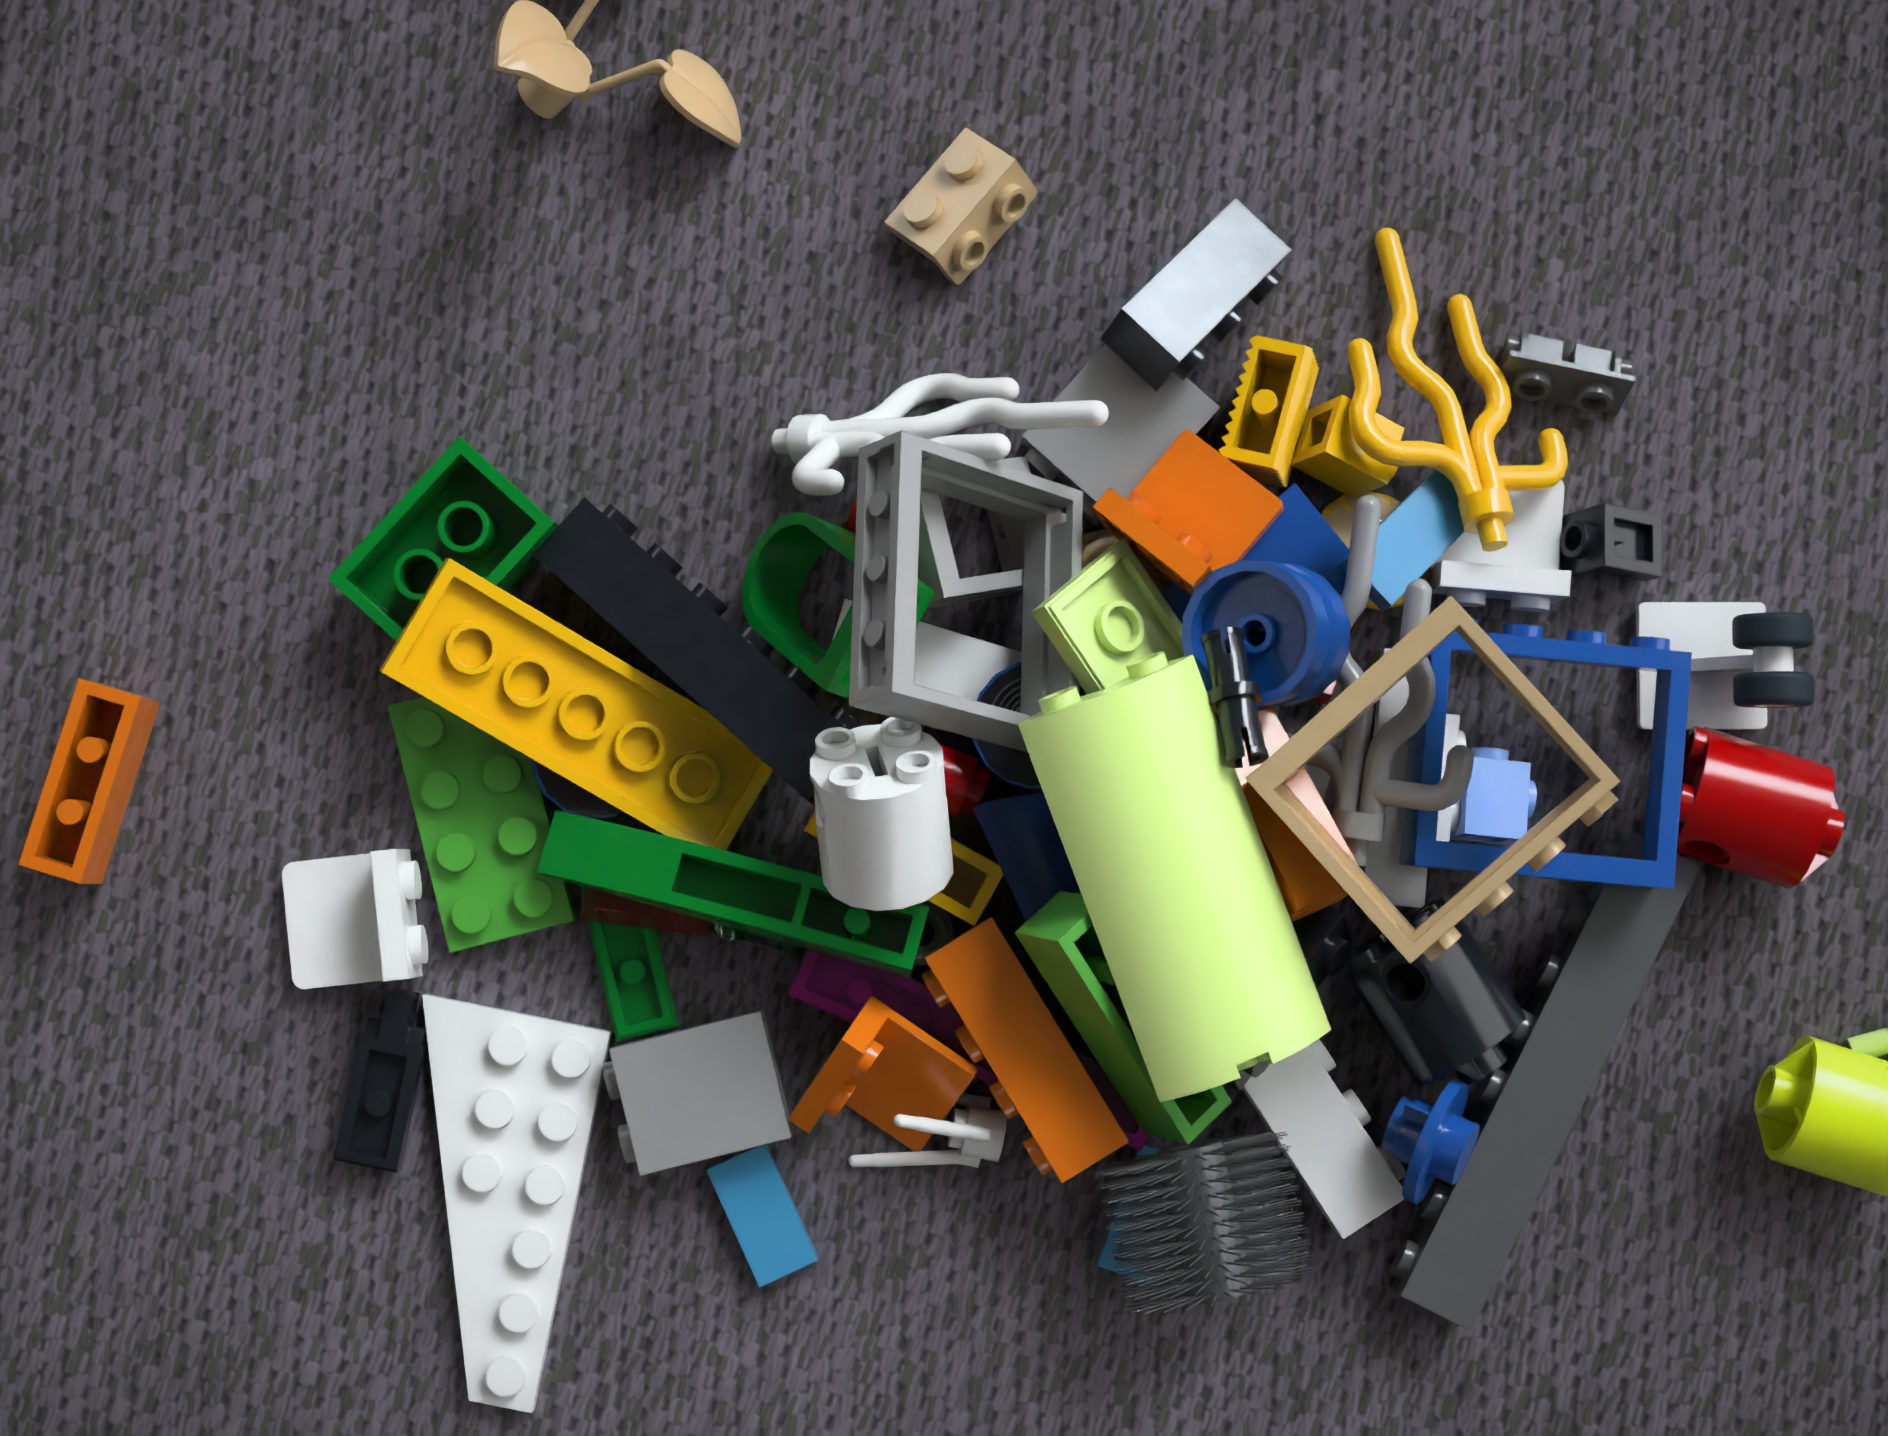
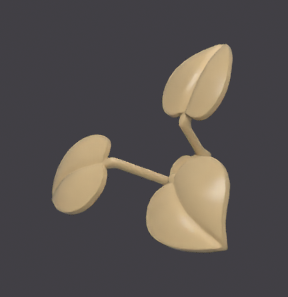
[493,0,741,149]

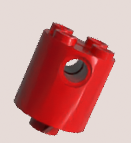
[1677,726,1845,889]

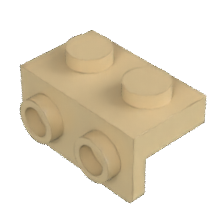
[884,127,1038,285]

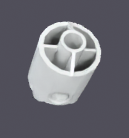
[810,717,954,911]

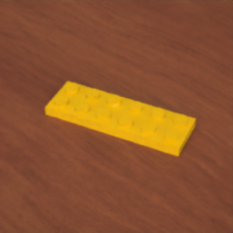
[379,558,773,851]

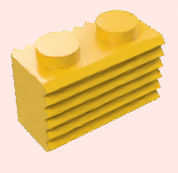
[1218,335,1319,487]

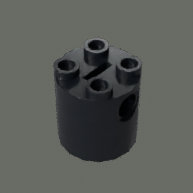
[1343,896,1526,1085]

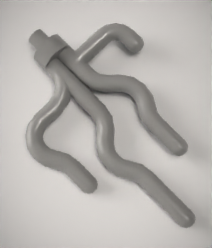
[1257,495,1474,866]

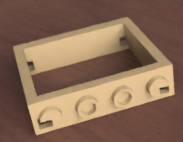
[1245,596,1621,964]

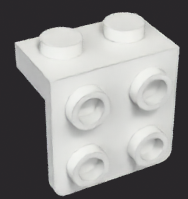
[1428,480,1571,612]
[282,849,428,989]

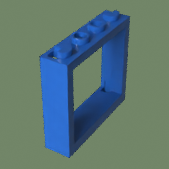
[1399,620,1692,889]

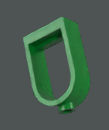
[742,512,935,699]

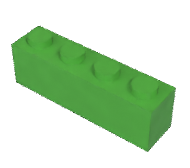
[1015,891,1232,1145]

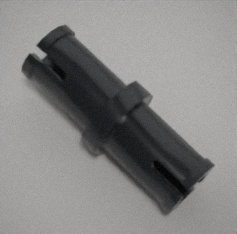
[1201,626,1269,768]

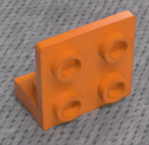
[1093,430,1284,596]
[788,995,977,1152]

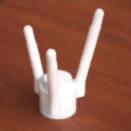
[848,1091,1007,1168]

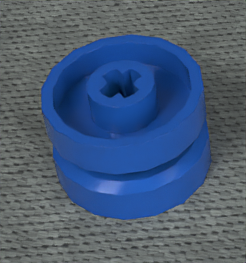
[1181,560,1351,706]

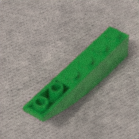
[537,810,929,978]

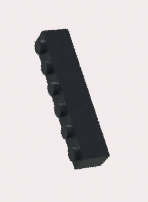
[533,497,862,807]

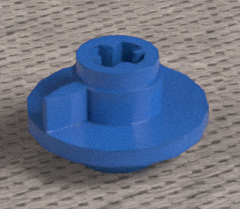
[1381,1079,1480,1204]

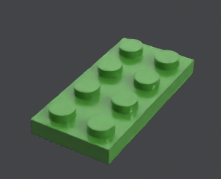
[388,696,576,953]

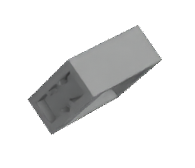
[918,456,1031,608]

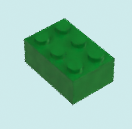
[328,436,558,641]

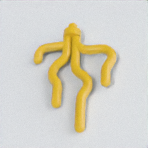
[1347,227,1568,552]

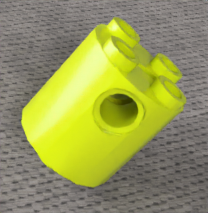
[1754,1035,1888,1197]

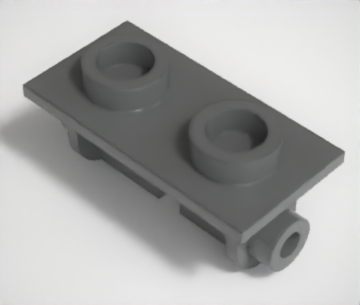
[1501,331,1636,415]

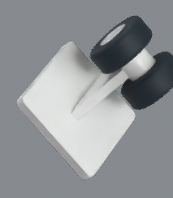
[1636,602,1815,730]

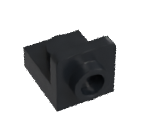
[1560,503,1663,581]

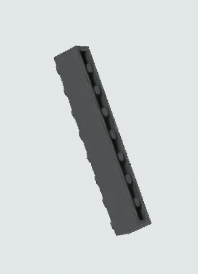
[1389,831,1701,1332]

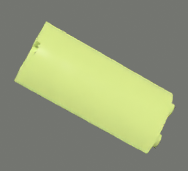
[1018,652,1331,1102]

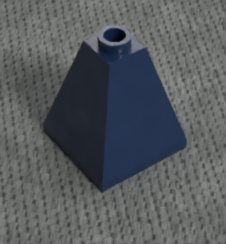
[973,791,1079,921]

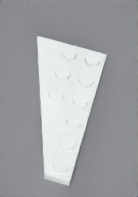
[422,994,612,1413]

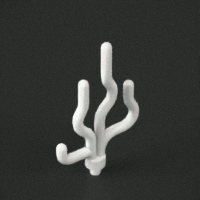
[772,373,1109,496]

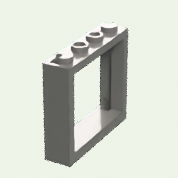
[849,430,1083,752]

